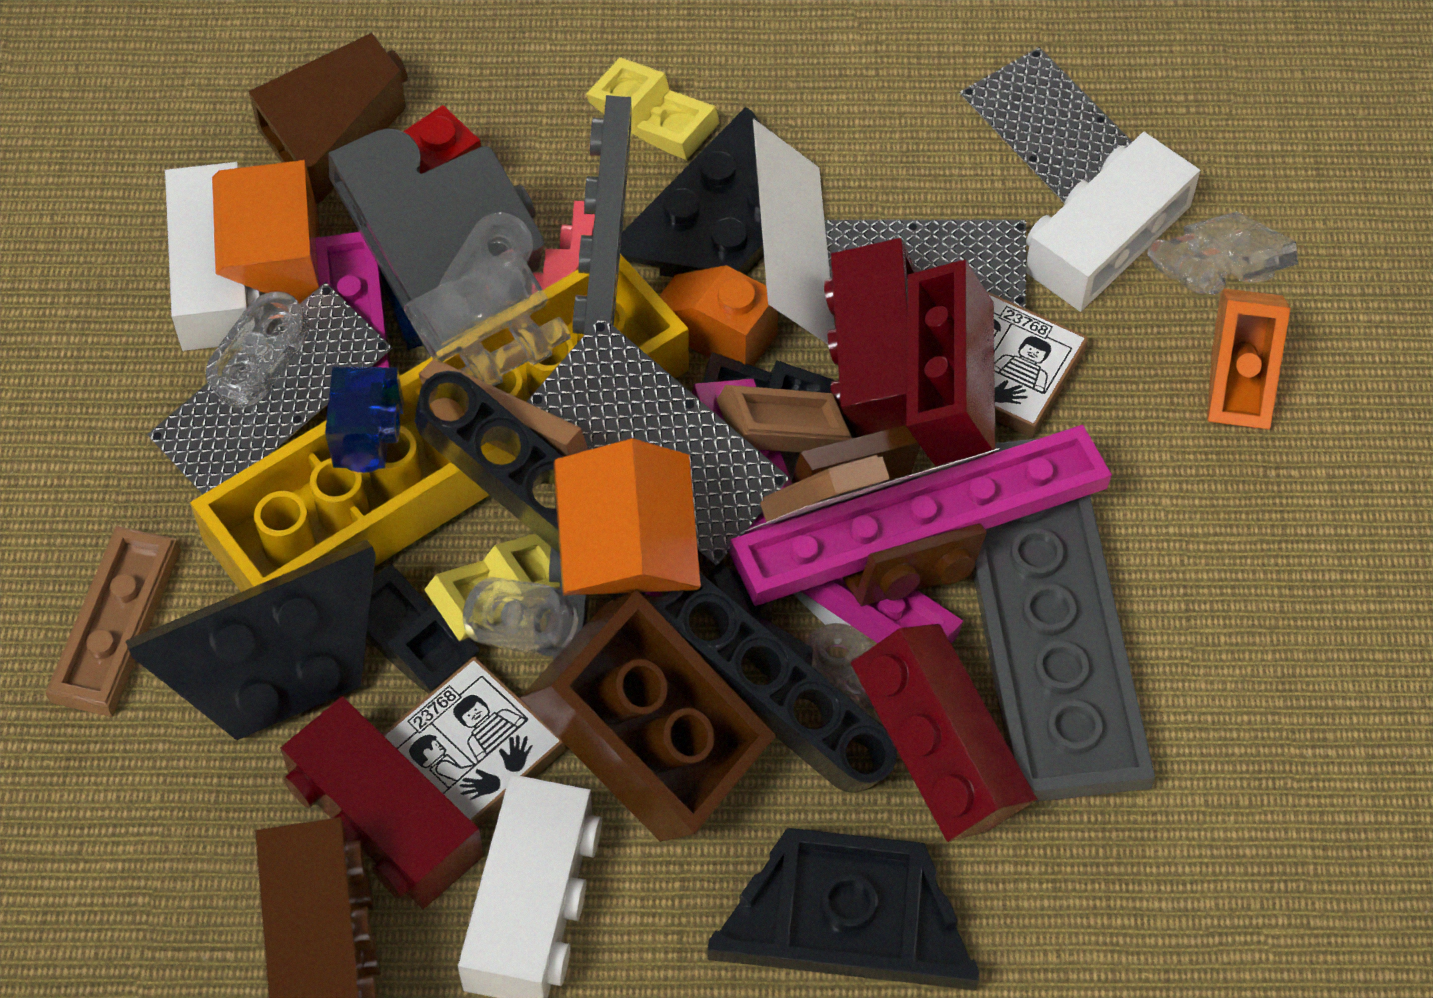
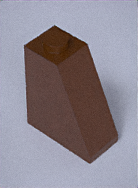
[248,33,408,204]

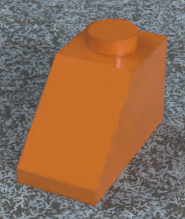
[659,265,778,366]
[1207,288,1291,430]

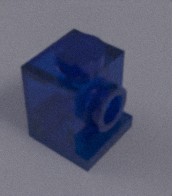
[325,367,404,473]

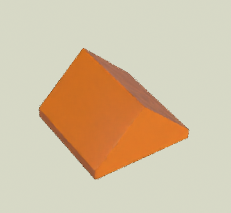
[212,160,320,306]
[553,438,701,596]

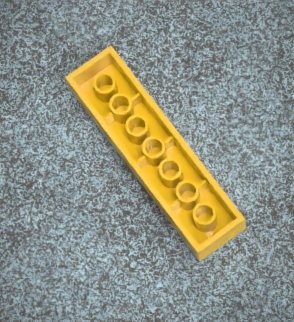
[190,253,689,592]

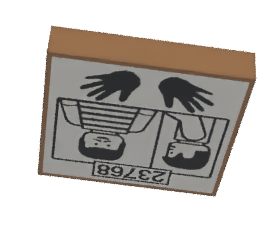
[987,291,1088,438]
[382,657,566,828]

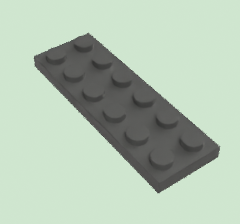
[962,438,1155,802]

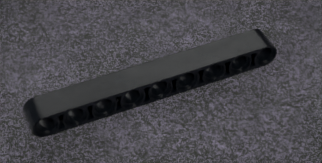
[415,370,897,793]

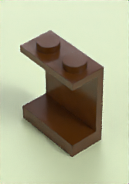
[792,425,987,607]

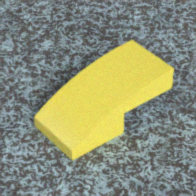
[586,57,720,160]
[424,534,560,641]

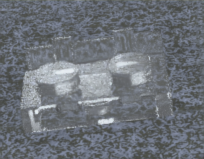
[1148,211,1298,295]
[404,246,571,387]

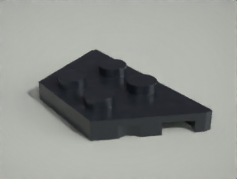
[620,107,764,278]
[125,539,376,740]
[708,828,979,991]

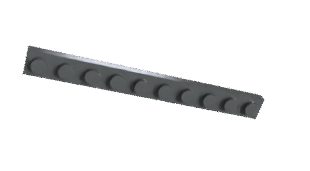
[539,95,632,676]

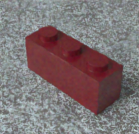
[824,238,917,437]
[906,259,995,467]
[850,624,1037,842]
[280,696,484,910]

